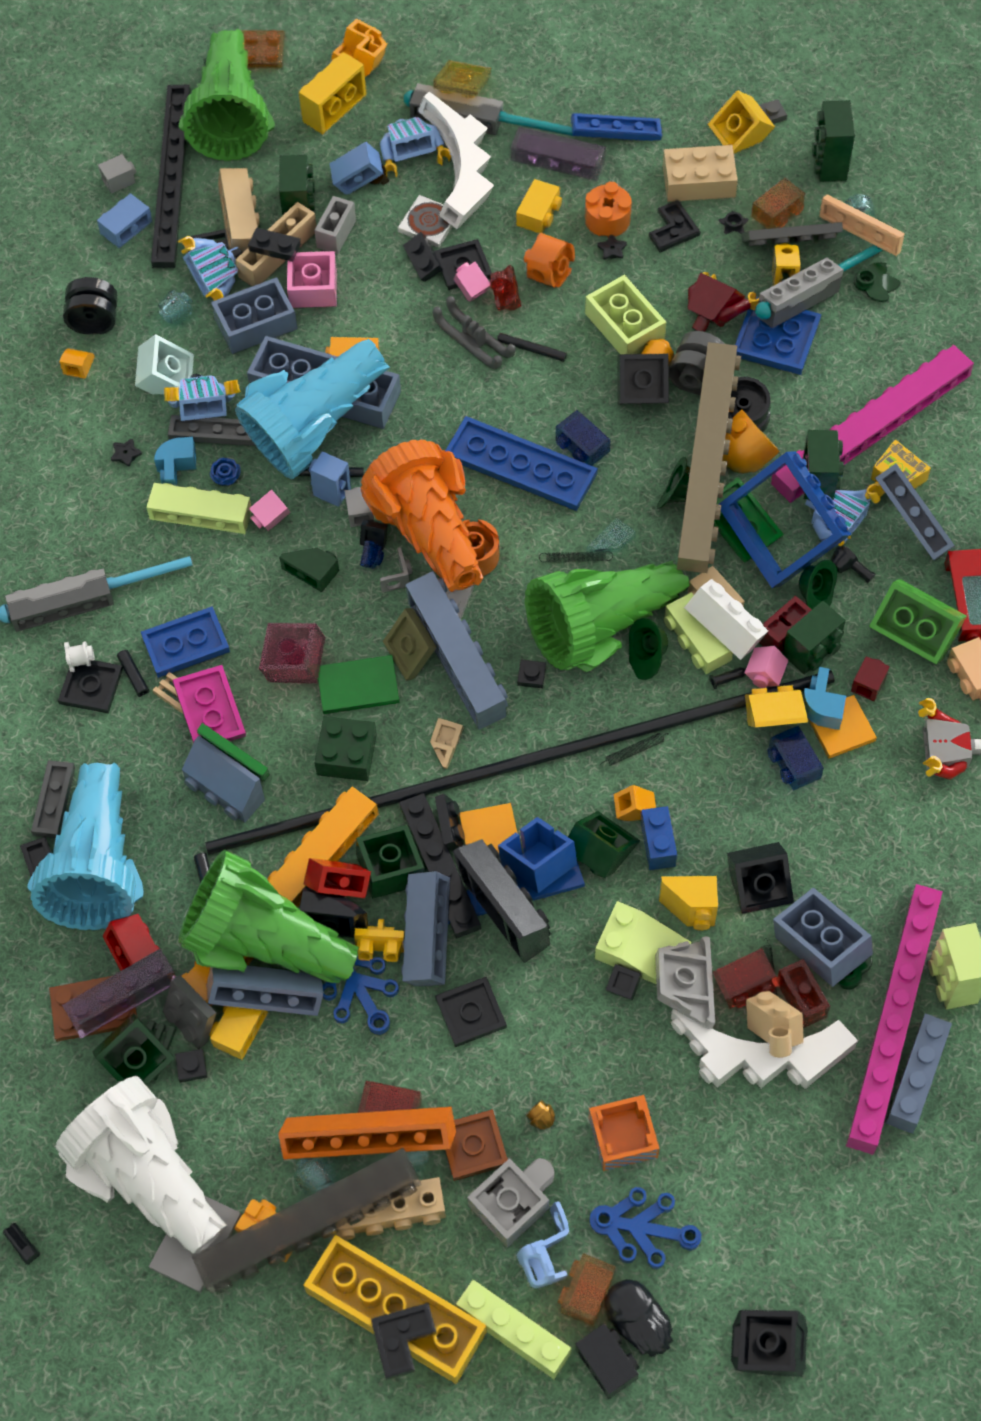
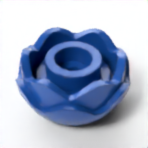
[210,458,241,486]

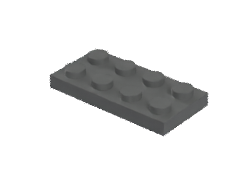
[742,222,843,246]

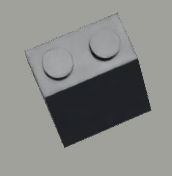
[727,842,794,914]

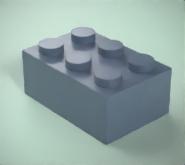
[211,277,298,354]
[773,888,873,987]

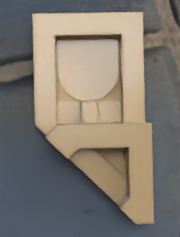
[430,718,464,769]

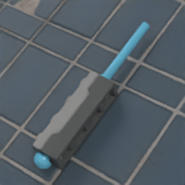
[0,556,193,632]

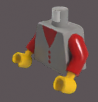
[918,698,981,780]

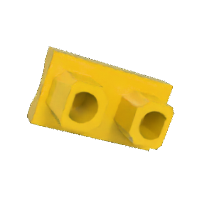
[354,919,404,962]

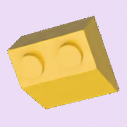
[708,90,775,154]
[745,685,808,727]
[659,876,718,930]

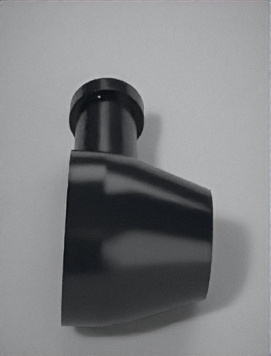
[831,545,876,583]

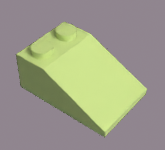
[595,901,691,984]

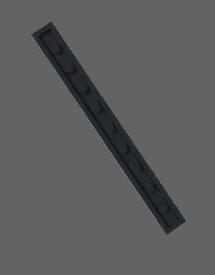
[151,85,191,268]

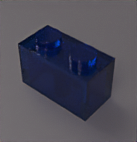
[555,410,611,466]
[767,725,824,791]

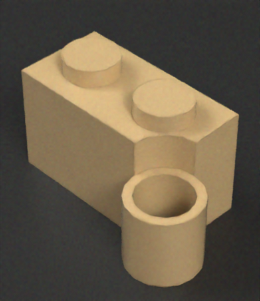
[746,991,804,1058]

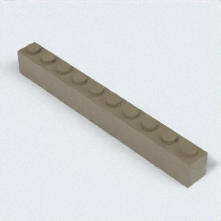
[677,342,741,573]

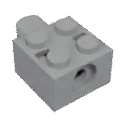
[467,1158,554,1248]

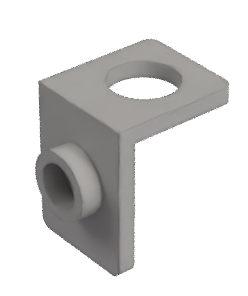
[380,548,412,593]

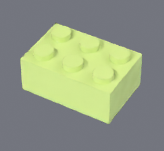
[585,275,666,354]
[928,923,981,1009]

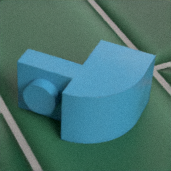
[154,437,196,486]
[803,667,846,730]

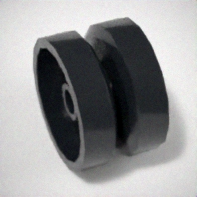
[63,277,118,334]
[728,376,771,432]

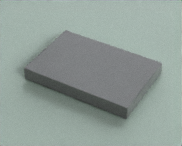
[149,1195,242,1293]

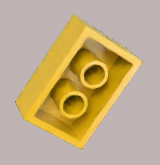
[299,52,367,135]

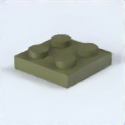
[383,608,437,681]

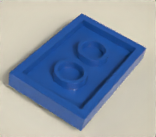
[141,606,230,678]

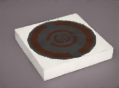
[398,195,453,248]

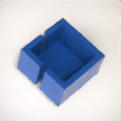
[498,817,577,893]

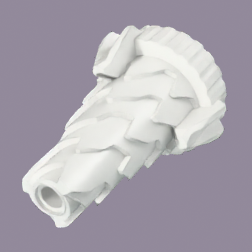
[55,1076,227,1254]

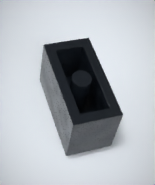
[575,1323,640,1399]

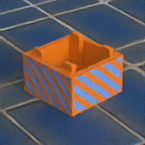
[589,1095,660,1171]

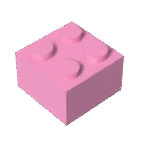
[287,251,337,308]

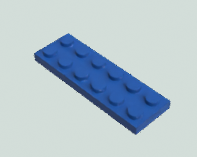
[445,416,598,511]

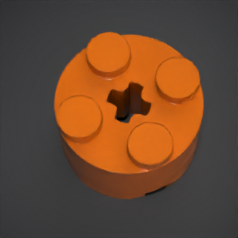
[585,182,632,237]
[463,520,500,576]

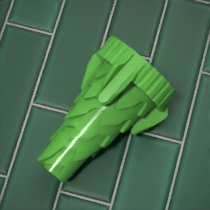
[179,29,275,161]
[525,560,689,672]
[178,850,359,983]

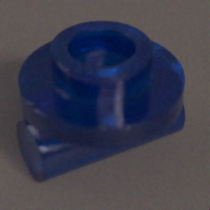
[360,541,384,569]

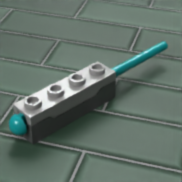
[403,83,574,137]
[755,245,883,328]

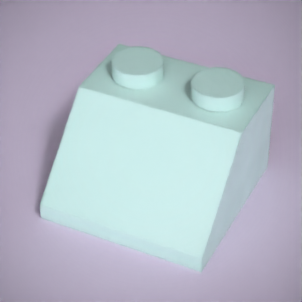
[135,334,194,394]

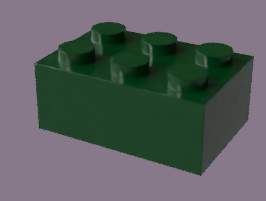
[812,100,855,182]

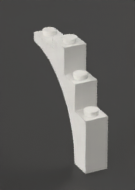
[418,92,494,229]
[671,1009,858,1089]

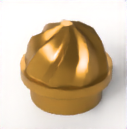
[526,1100,555,1129]

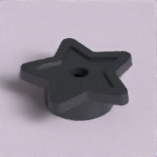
[719,211,748,234]
[597,235,627,259]
[111,439,142,466]

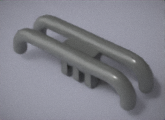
[433,296,516,369]

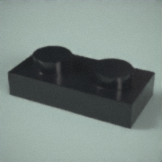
[248,228,301,262]
[403,232,443,282]
[435,794,465,851]

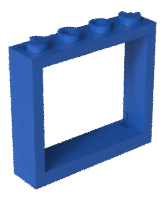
[718,451,851,588]

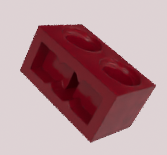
[759,595,812,652]

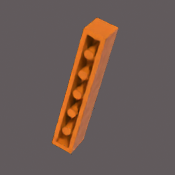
[278,1107,456,1159]

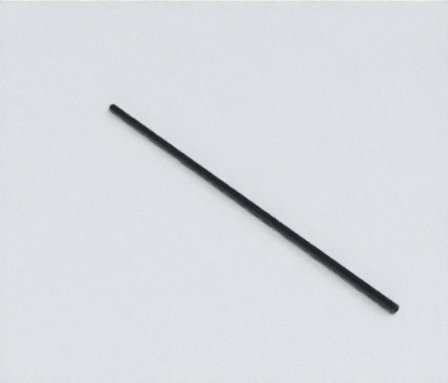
[205,670,835,855]

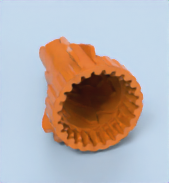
[360,440,483,592]

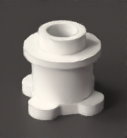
[64,641,95,672]

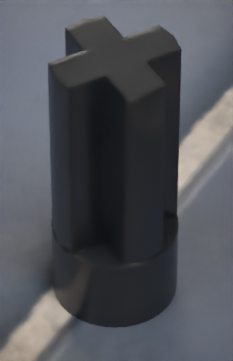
[3,1223,40,1265]

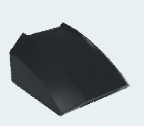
[300,886,368,938]
[731,1310,808,1377]

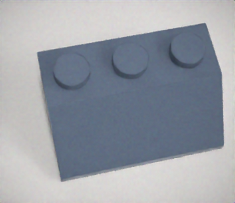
[182,736,265,823]

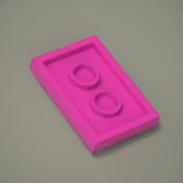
[173,665,246,743]

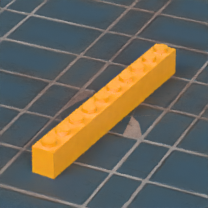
[182,786,379,1007]

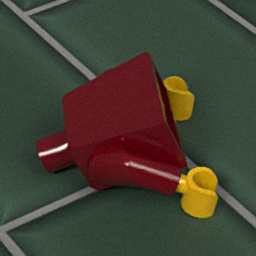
[688,272,759,332]

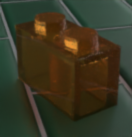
[751,178,805,229]
[558,1253,616,1327]

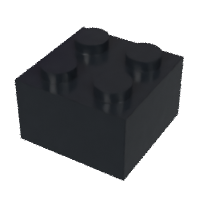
[617,354,669,404]

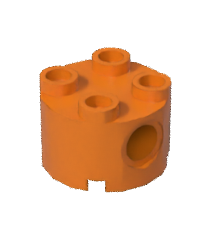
[524,233,575,288]

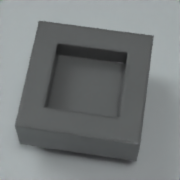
[759,99,787,124]

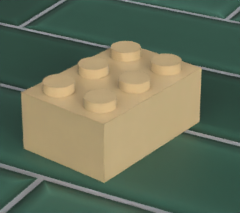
[663,145,738,202]

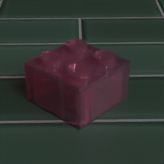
[259,623,326,683]

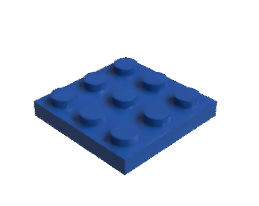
[735,297,821,375]

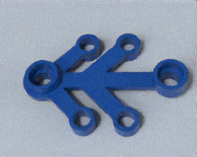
[322,955,399,1035]
[590,1187,701,1269]

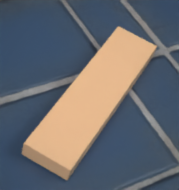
[819,195,905,256]

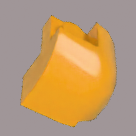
[331,19,387,77]
[722,409,780,474]

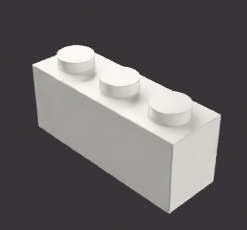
[684,579,768,660]

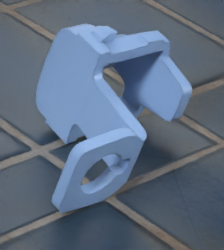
[516,1201,569,1288]

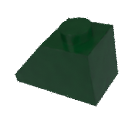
[279,547,339,592]

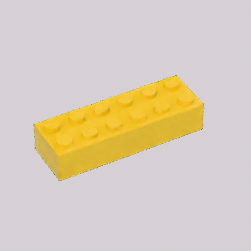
[303,1235,487,1385]

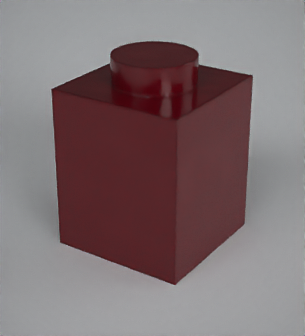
[851,656,890,702]

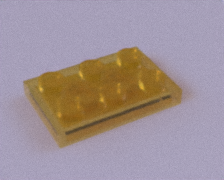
[433,60,491,98]

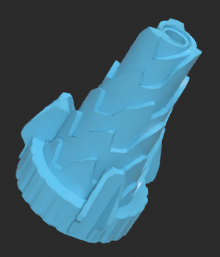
[235,339,390,479]
[27,763,144,930]

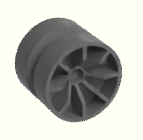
[668,331,725,396]

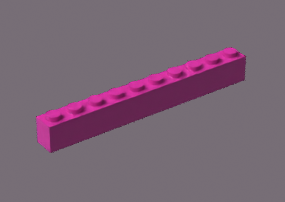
[771,345,974,503]
[846,884,943,1155]

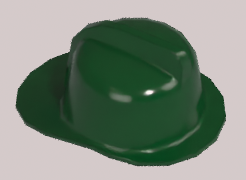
[657,457,691,509]
[799,560,837,609]
[629,618,668,680]

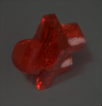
[489,265,521,311]

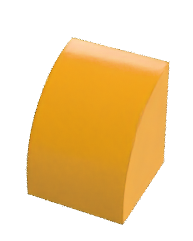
[59,348,95,379]
[613,785,656,821]

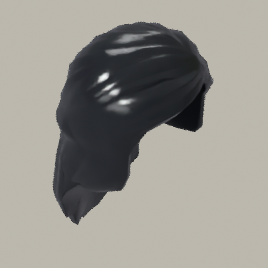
[604,1279,673,1357]

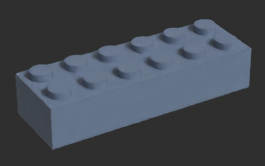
[247,336,401,429]
[405,571,508,730]

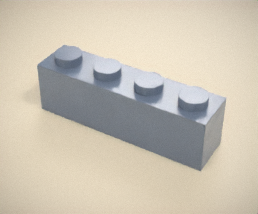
[876,464,955,561]
[401,871,450,986]
[207,966,324,1016]
[886,1013,952,1134]

